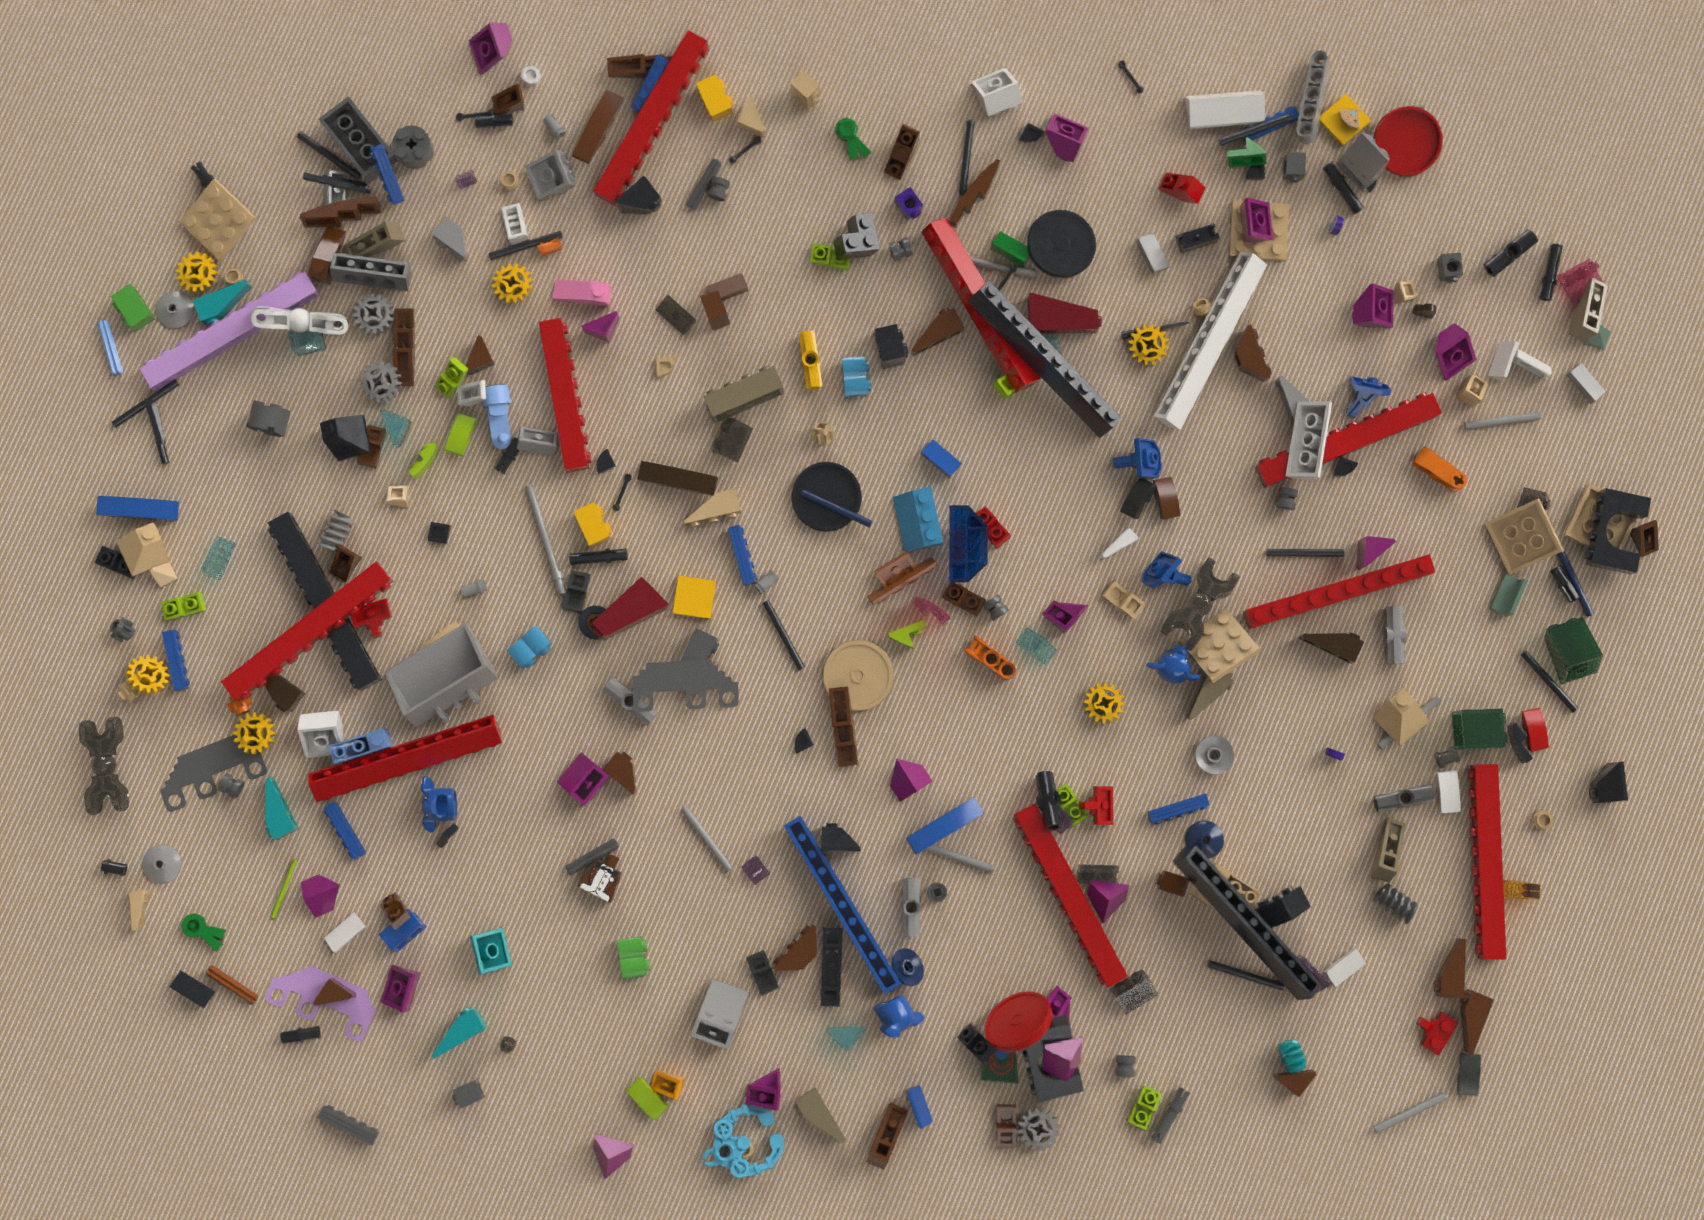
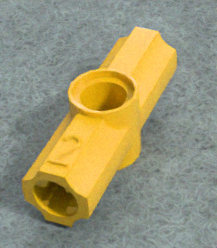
[798,331,823,390]

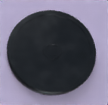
[1027,210,1096,278]
[791,462,862,532]

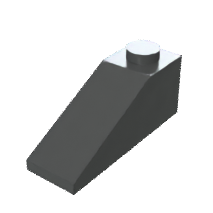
[681,628,719,661]

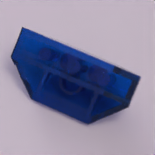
[949,505,988,582]

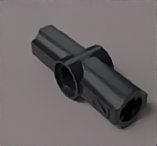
[1483,229,1538,277]
[1036,771,1062,831]

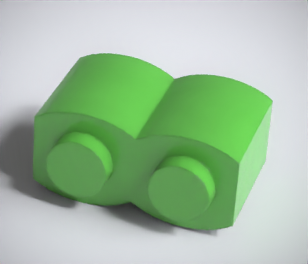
[617,936,650,979]

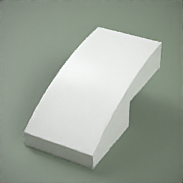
[1437,770,1461,813]

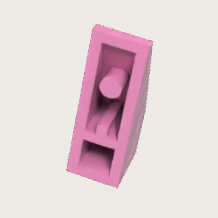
[552,280,612,308]

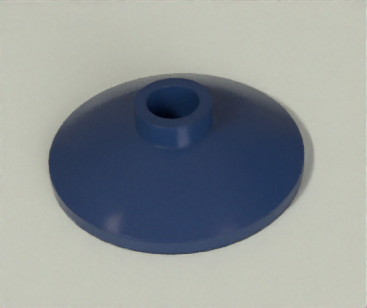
[1185,820,1224,859]
[892,948,924,986]

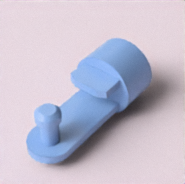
[482,384,511,450]

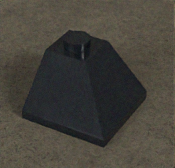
[616,175,662,214]
[320,415,371,461]
[1589,762,1628,803]
[821,823,861,851]

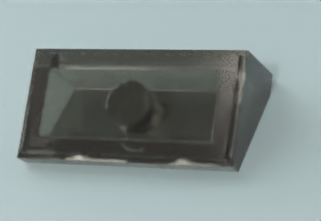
[656,294,696,336]

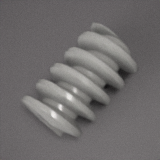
[317,509,354,552]

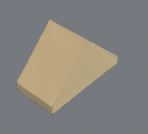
[737,96,766,137]
[1457,373,1489,408]

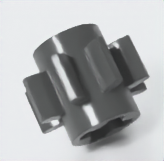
[110,617,135,643]

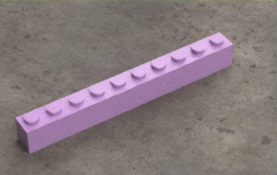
[139,272,320,391]

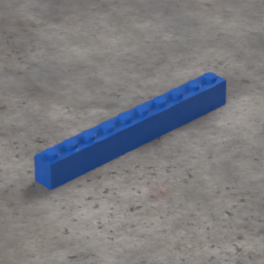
[784,816,901,994]

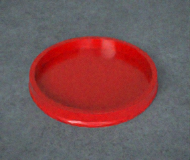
[1373,106,1443,177]
[984,991,1053,1053]

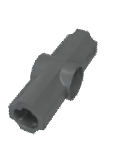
[1373,784,1435,812]

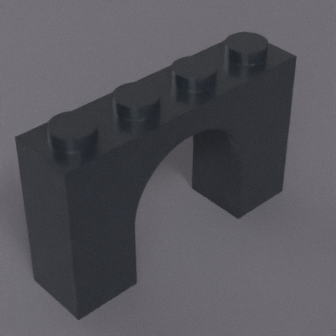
[1584,488,1651,575]
[1022,1014,1084,1103]

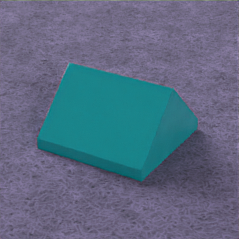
[470,928,512,975]

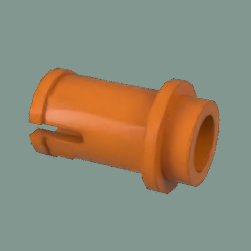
[537,238,563,257]

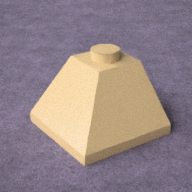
[116,522,169,577]
[1373,688,1429,747]

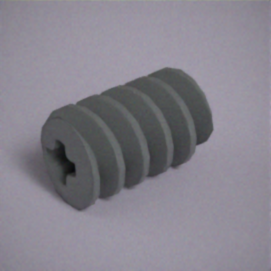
[1373,883,1417,924]

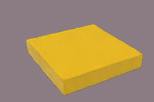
[1319,94,1371,147]
[673,575,717,619]

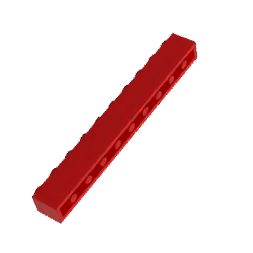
[593,30,710,206]
[921,217,1041,393]
[1255,392,1442,488]
[1243,554,1436,630]
[221,561,394,701]
[308,714,502,802]
[1467,764,1507,960]
[1013,803,1128,988]

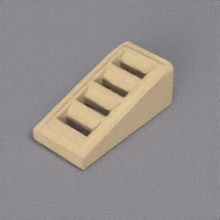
[129,890,149,931]

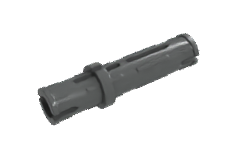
[1150,1087,1191,1144]

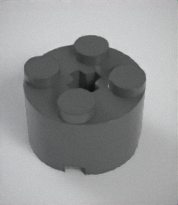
[392,125,434,169]
[246,400,291,437]

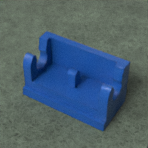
[379,909,427,953]

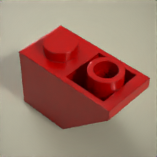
[1158,172,1206,204]

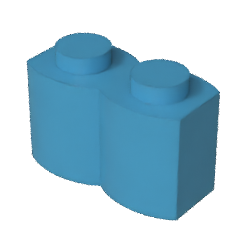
[841,356,871,398]
[506,626,552,669]

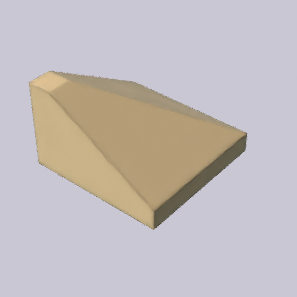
[1395,280,1418,304]
[387,486,408,508]
[149,562,178,588]

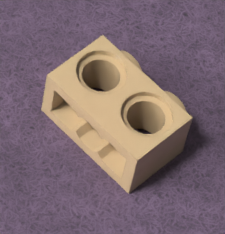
[790,70,821,110]

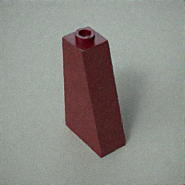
[1028,293,1102,334]
[591,577,669,641]

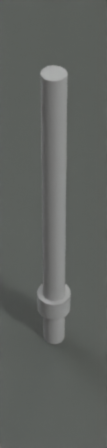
[525,485,566,595]

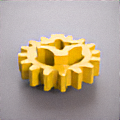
[175,251,219,294]
[492,263,534,305]
[1127,324,1169,365]
[125,655,170,696]
[1083,682,1126,724]
[233,712,277,755]

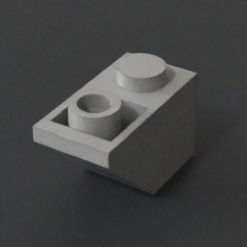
[432,217,468,261]

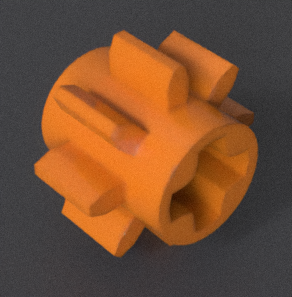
[227,696,253,716]

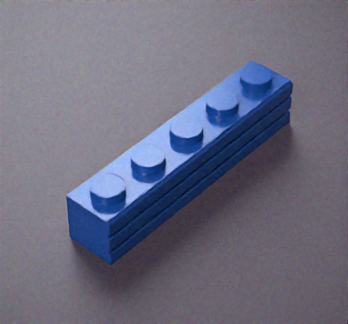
[631,55,669,112]
[1243,106,1299,143]
[370,144,405,205]
[728,525,757,586]
[162,629,190,691]
[1147,794,1210,825]
[324,801,367,860]

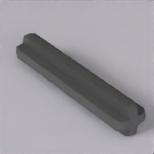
[686,159,721,210]
[565,839,619,875]

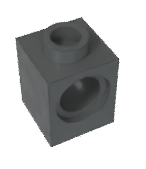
[1283,152,1306,182]
[1437,252,1463,283]
[452,1079,485,1109]

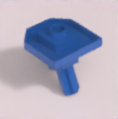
[1346,376,1391,418]
[1113,438,1162,479]
[1142,551,1192,589]

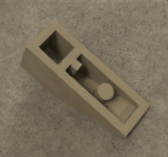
[344,222,405,257]
[1568,278,1608,341]
[1187,672,1234,720]
[1371,818,1406,883]
[794,1087,845,1143]

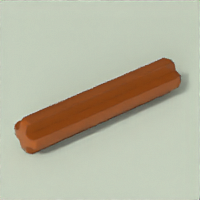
[206,966,258,1004]

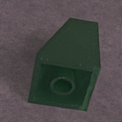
[1544,617,1603,685]
[1452,709,1508,750]

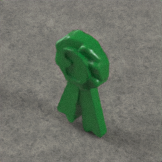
[835,117,871,160]
[181,913,226,952]

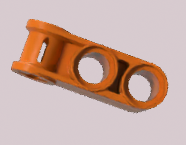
[1412,447,1467,492]
[963,635,1016,680]

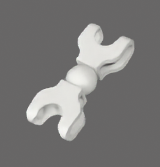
[251,306,348,335]

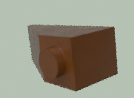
[308,227,346,285]
[911,308,964,356]
[1433,938,1466,998]
[1460,989,1494,1054]
[866,1103,908,1170]

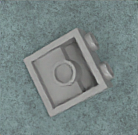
[525,150,576,201]

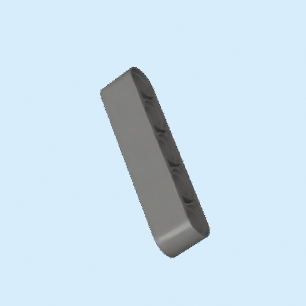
[1296,50,1330,144]

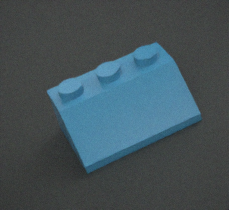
[893,487,943,552]

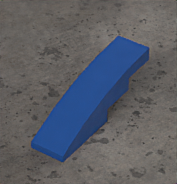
[96,496,179,521]
[906,797,984,855]

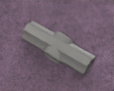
[1383,606,1407,665]
[603,677,658,726]
[903,878,921,937]

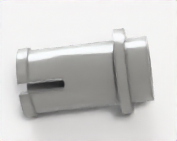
[543,114,565,139]
[754,570,779,594]
[461,579,487,598]

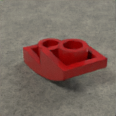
[971,506,1011,549]
[1521,708,1549,752]

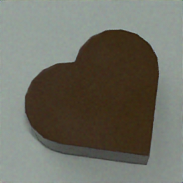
[1412,303,1437,318]

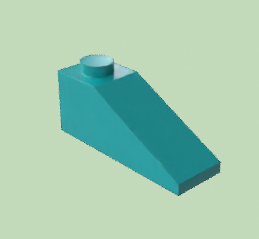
[192,280,252,326]
[265,777,299,840]
[432,1007,488,1059]

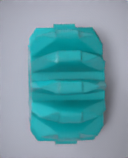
[1278,1039,1307,1074]

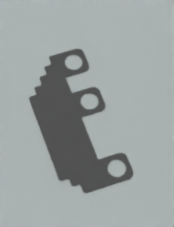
[633,660,739,712]
[160,735,267,812]

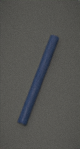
[801,490,873,528]
[1558,546,1594,617]

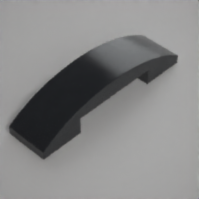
[821,927,843,1007]

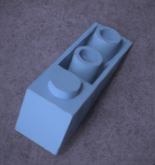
[328,728,393,764]

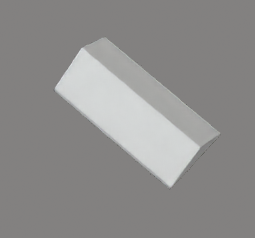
[1184,91,1265,129]
[1286,401,1332,482]

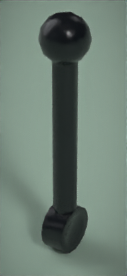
[1118,60,1144,94]
[456,109,495,121]
[729,137,761,163]
[997,265,1017,291]
[612,474,632,511]

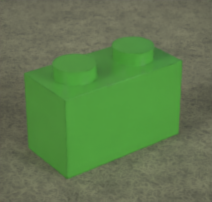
[111,284,155,331]

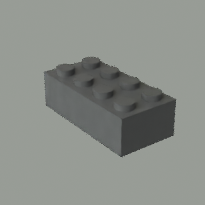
[318,96,398,183]

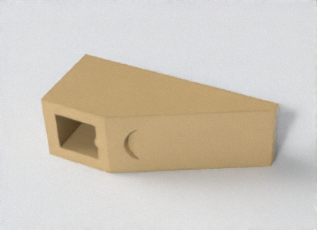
[684,488,741,528]

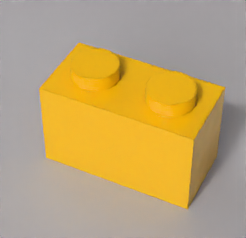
[696,74,734,122]
[573,502,613,548]

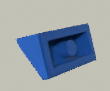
[921,440,962,478]
[906,1085,933,1129]

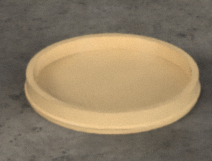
[823,640,894,711]

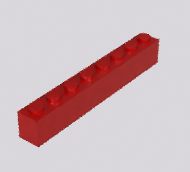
[539,318,592,473]

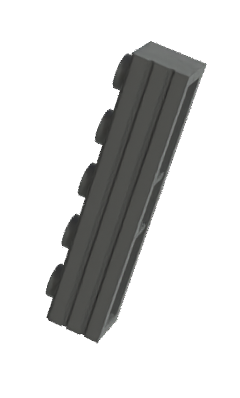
[318,1105,380,1145]

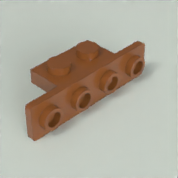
[867,551,938,605]

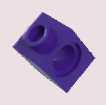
[894,187,923,220]

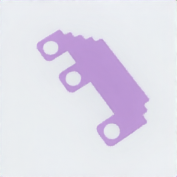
[265,965,376,1041]

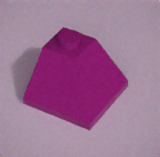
[468,23,513,75]
[1045,113,1089,163]
[1352,283,1394,328]
[1435,323,1477,381]

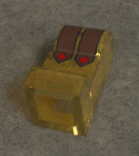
[1503,880,1541,900]

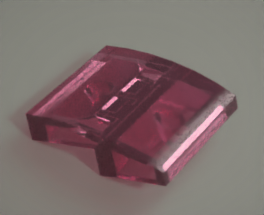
[912,596,951,626]

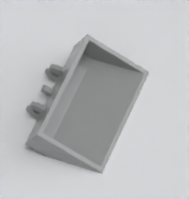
[385,622,498,728]

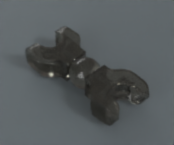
[1160,557,1240,651]
[79,716,129,815]

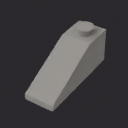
[1275,376,1310,427]

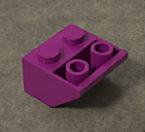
[557,752,611,806]

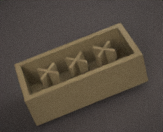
[704,365,784,423]

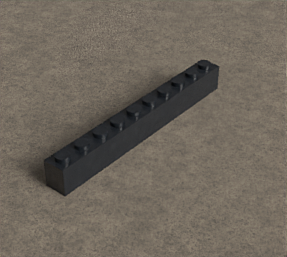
[968,280,1121,438]
[268,512,382,691]
[1172,845,1322,1000]

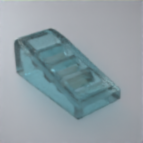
[201,536,236,580]

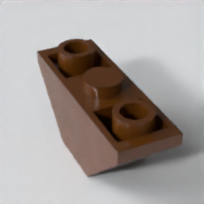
[884,124,920,180]
[1233,325,1272,382]
[773,924,817,971]

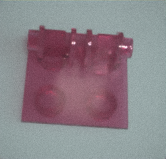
[1557,259,1608,309]

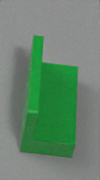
[990,231,1029,267]

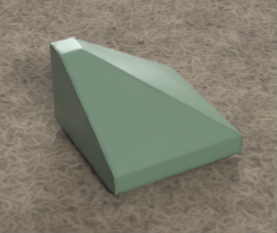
[1586,325,1611,350]

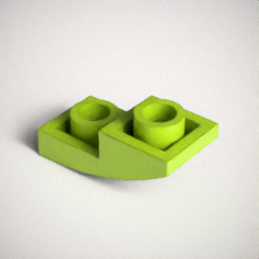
[810,243,851,271]
[435,357,468,399]
[445,413,477,457]
[408,442,439,480]
[161,592,206,621]
[1057,783,1089,828]
[627,1077,669,1121]
[1127,1085,1162,1131]

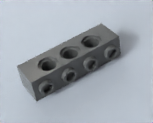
[330,253,412,291]

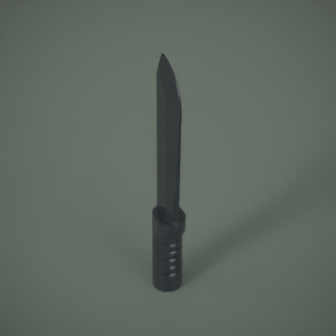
[302,172,371,193]
[1121,322,1189,339]
[144,398,169,464]

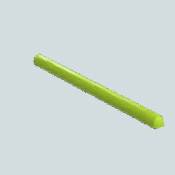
[271,859,297,920]

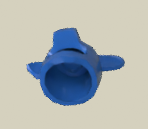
[1146,645,1201,684]
[421,776,457,833]
[873,995,924,1038]

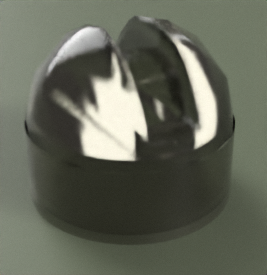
[500,1036,517,1054]

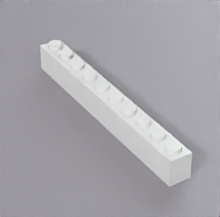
[1154,252,1267,430]

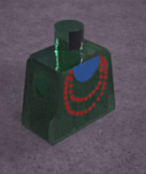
[980,1050,1019,1083]

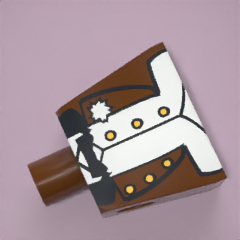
[578,853,622,903]

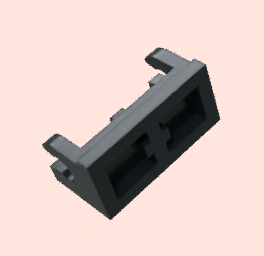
[1175,223,1220,254]

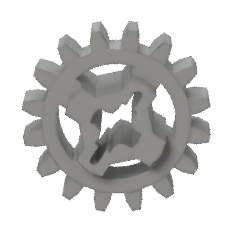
[353,293,394,335]
[359,361,402,402]
[1017,1107,1060,1151]

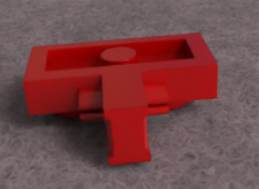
[351,598,392,638]
[1079,786,1114,825]
[1416,1012,1459,1056]

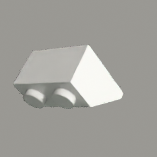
[971,68,1023,116]
[298,711,344,758]

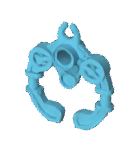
[701,1104,784,1178]

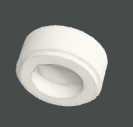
[521,66,541,86]

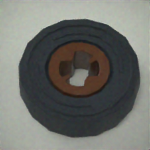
[578,605,606,640]

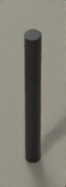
[1218,114,1291,146]
[959,120,975,195]
[297,131,361,180]
[489,231,563,260]
[112,379,180,428]
[1266,549,1344,557]
[762,600,805,671]
[1521,650,1578,713]
[1208,960,1284,991]

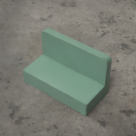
[1489,574,1528,617]

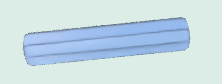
[98,320,123,375]

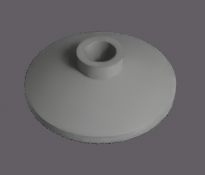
[156,291,194,329]
[1195,736,1234,774]
[142,845,182,884]

